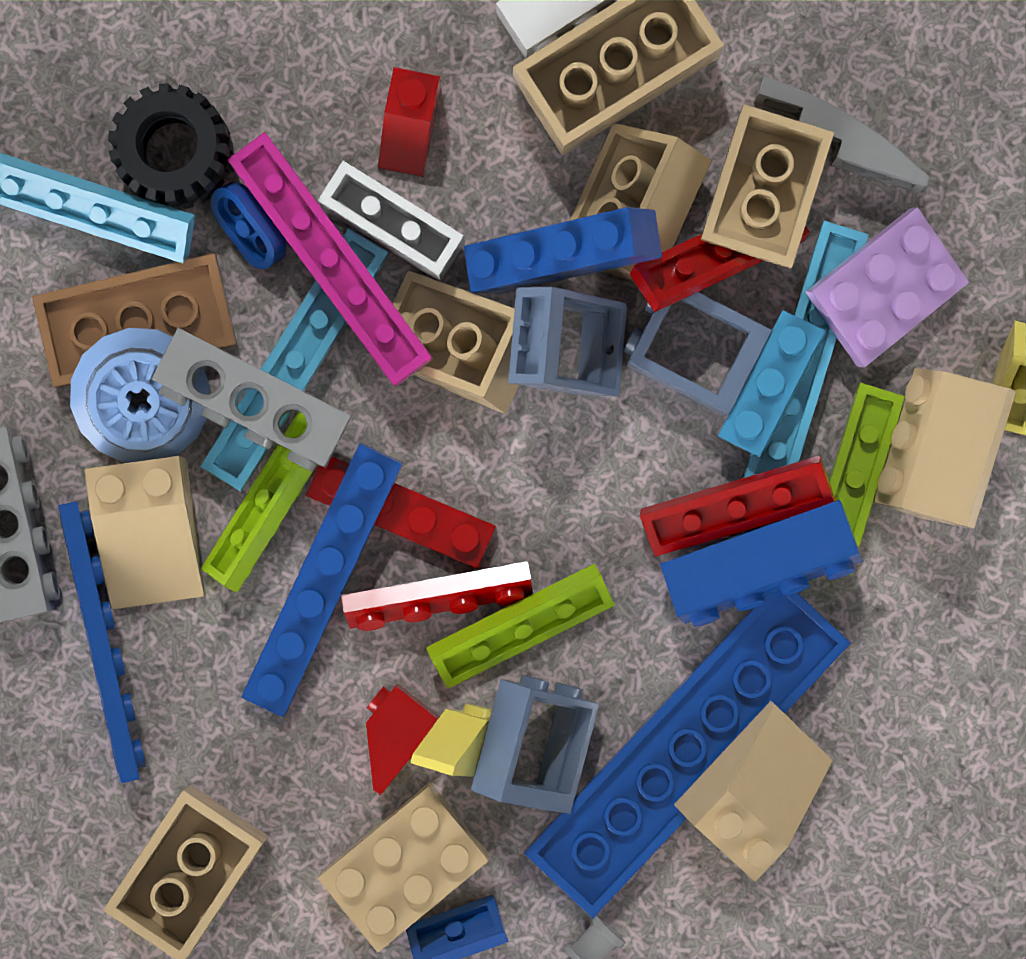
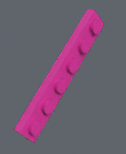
[227,132,433,387]

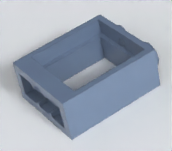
[508,287,627,397]
[623,292,772,416]
[471,675,600,814]

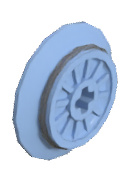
[70,328,210,463]

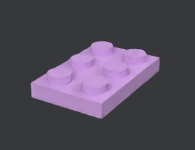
[805,207,969,367]

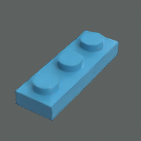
[718,310,826,459]

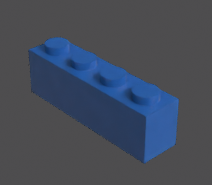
[464,207,662,294]
[660,500,863,627]

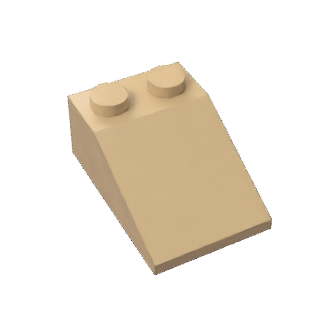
[701,104,834,269]
[369,270,519,414]
[84,456,205,609]
[674,701,833,882]

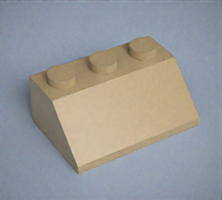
[570,123,711,283]
[874,368,1016,529]

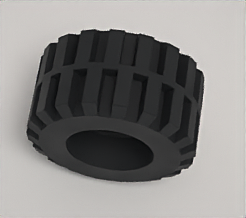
[108,83,233,209]

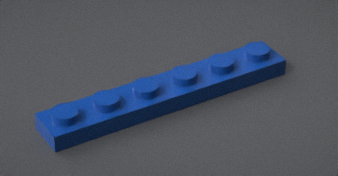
[241,442,404,717]
[58,501,146,783]

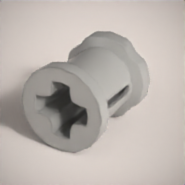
[563,914,626,959]

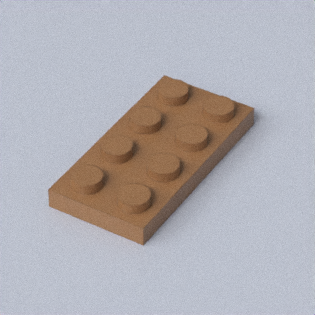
[32,253,238,389]

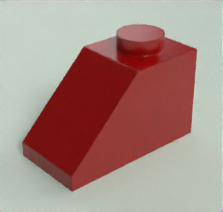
[378,67,442,177]
[366,683,440,796]

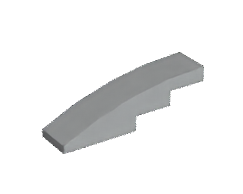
[753,76,930,194]

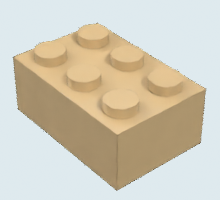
[317,782,489,953]
[103,784,269,959]

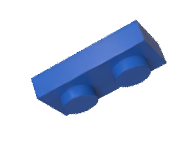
[406,895,509,959]

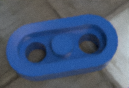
[211,182,286,269]

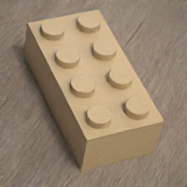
[513,0,724,156]

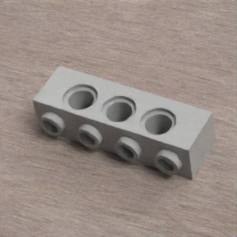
[151,328,352,472]
[0,426,60,623]

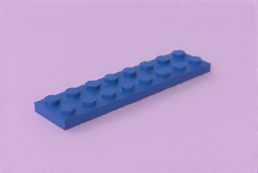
[524,591,851,919]

